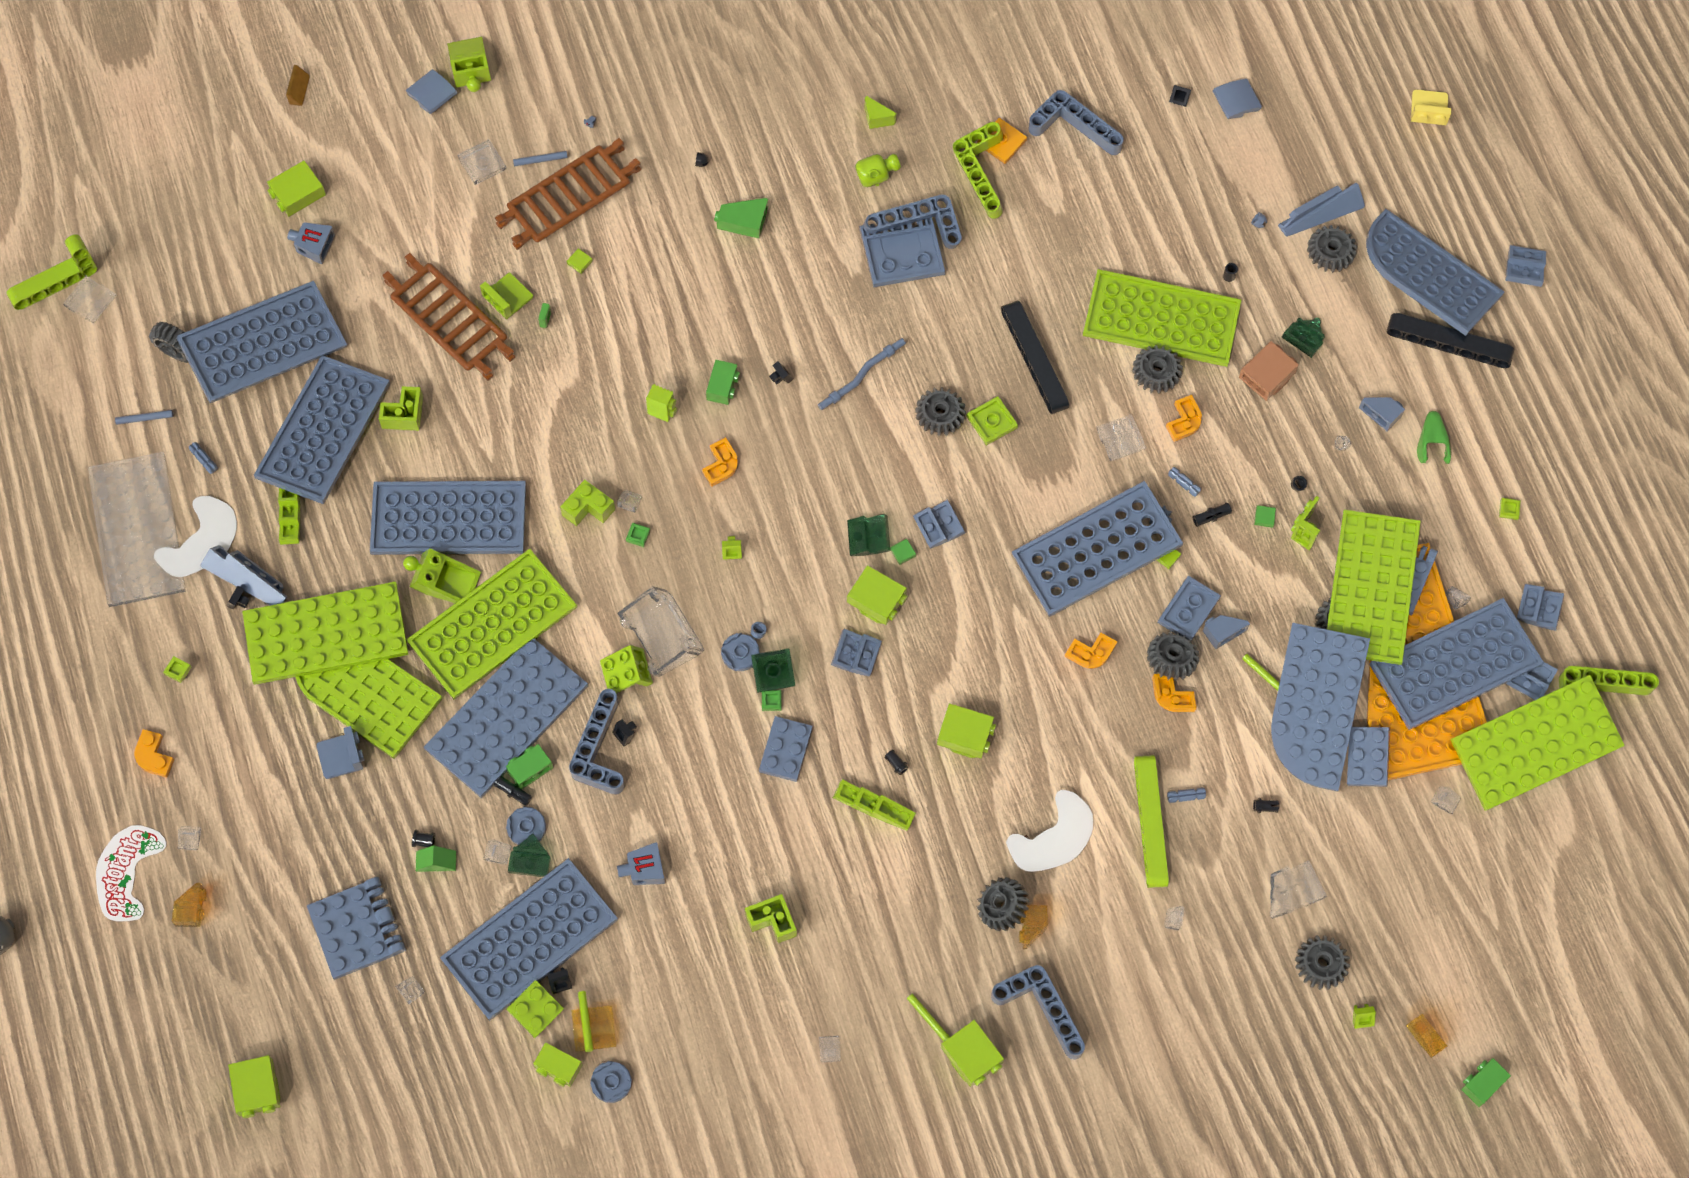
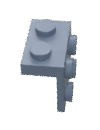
[316,726,365,779]

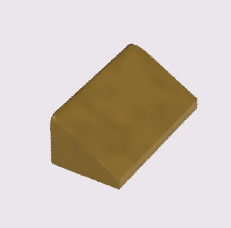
[286,65,310,106]

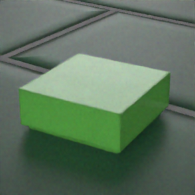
[538,303,551,328]
[1254,505,1276,528]
[626,523,650,547]
[890,539,916,565]
[762,690,781,711]

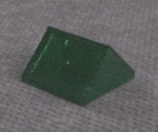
[751,648,795,693]

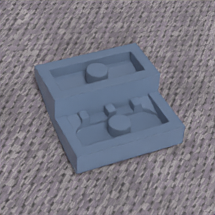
[405,69,457,114]
[1213,79,1262,119]
[1505,245,1546,287]
[913,500,966,549]
[1517,584,1564,631]
[831,629,882,676]
[1505,661,1558,700]

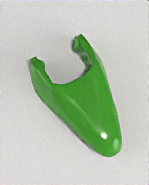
[1417,411,1452,464]

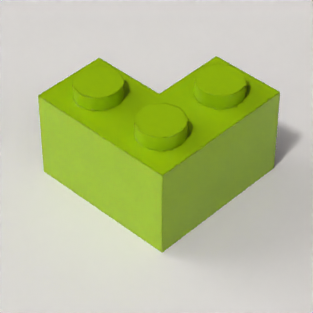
[379,386,423,431]
[560,479,615,526]
[744,894,797,943]

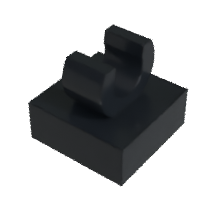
[769,361,793,385]
[226,586,250,609]
[612,719,637,747]
[547,967,572,994]

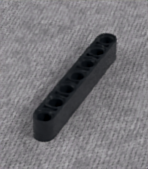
[1001,300,1069,414]
[1386,313,1515,368]

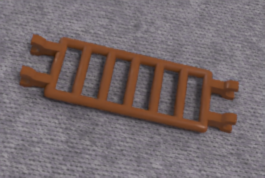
[495,138,641,250]
[382,253,515,381]

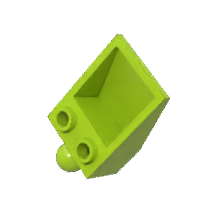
[447,36,491,92]
[403,548,481,603]

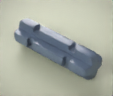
[189,442,218,474]
[1168,467,1201,497]
[1167,787,1206,803]

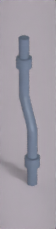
[818,338,906,410]

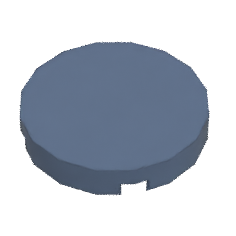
[721,633,759,671]
[506,807,546,847]
[590,1061,632,1103]

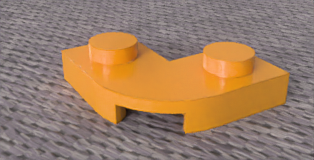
[1166,394,1202,442]
[702,437,738,487]
[1065,633,1117,669]
[1152,674,1196,712]
[134,729,174,778]

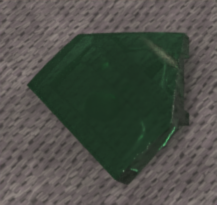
[1282,318,1325,358]
[508,833,551,877]

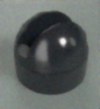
[695,152,708,167]
[1291,476,1307,491]

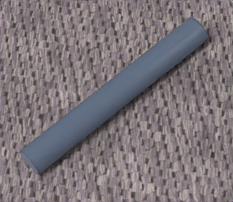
[513,151,568,167]
[115,410,173,425]

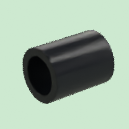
[1223,263,1238,282]

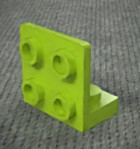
[480,272,533,320]
[1290,496,1320,551]
[600,645,653,694]

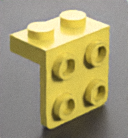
[1411,90,1451,125]

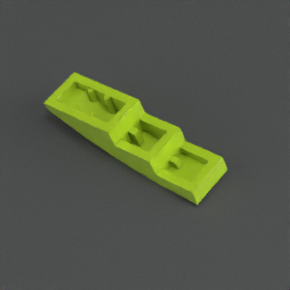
[278,488,300,545]
[832,779,916,831]

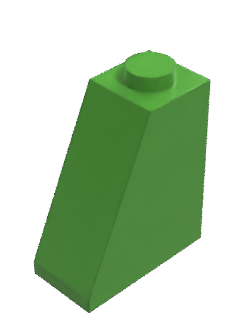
[714,198,768,239]

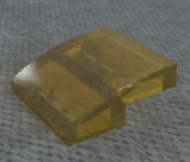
[571,1005,616,1052]

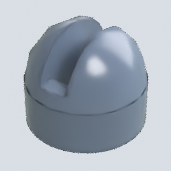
[1251,212,1267,228]
[751,622,767,639]

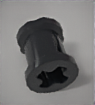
[412,829,436,848]

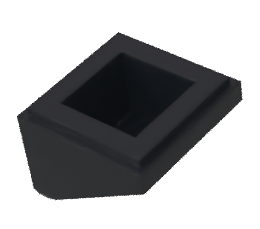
[1169,85,1191,107]

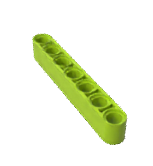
[1134,755,1168,888]

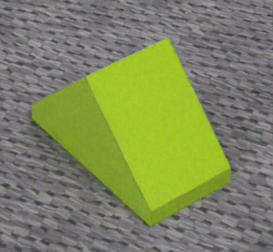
[864,96,896,129]

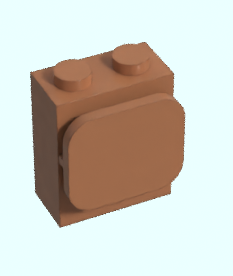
[1239,341,1299,401]

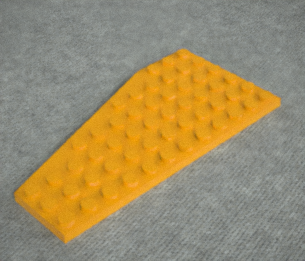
[1367,543,1487,780]

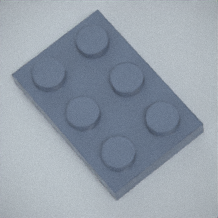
[1157,576,1221,640]
[759,716,813,782]
[1347,727,1390,787]

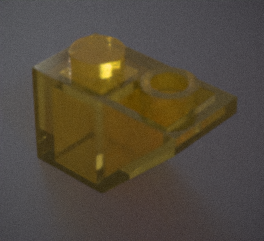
[172,883,207,927]
[1019,905,1048,949]
[1406,1012,1448,1058]

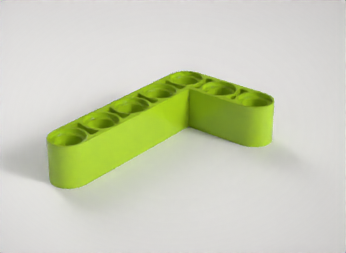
[953,122,1003,219]
[6,234,97,310]
[1559,666,1659,695]

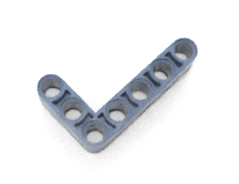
[1028,90,1124,155]
[863,195,962,249]
[569,689,625,795]
[991,965,1085,1060]

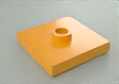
[977,118,1027,164]

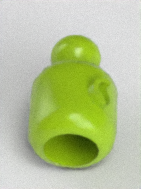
[855,154,901,188]

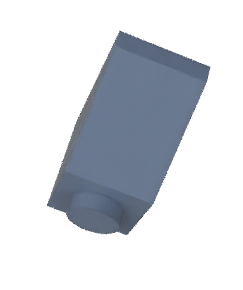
[1359,397,1405,431]
[1203,615,1250,649]

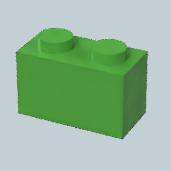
[706,360,740,405]
[506,744,553,789]
[1461,1058,1511,1107]

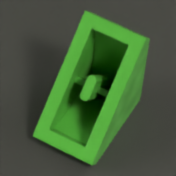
[415,845,457,872]

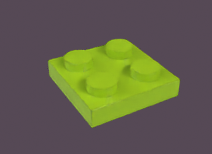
[966,396,1018,446]
[506,980,564,1038]

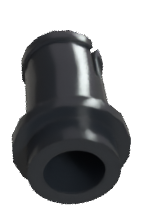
[884,750,908,775]
[1253,798,1279,813]

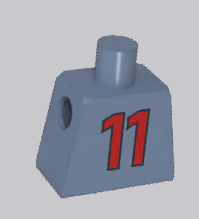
[287,223,335,264]
[617,842,665,885]

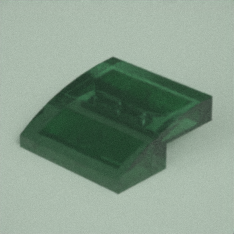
[847,514,891,556]

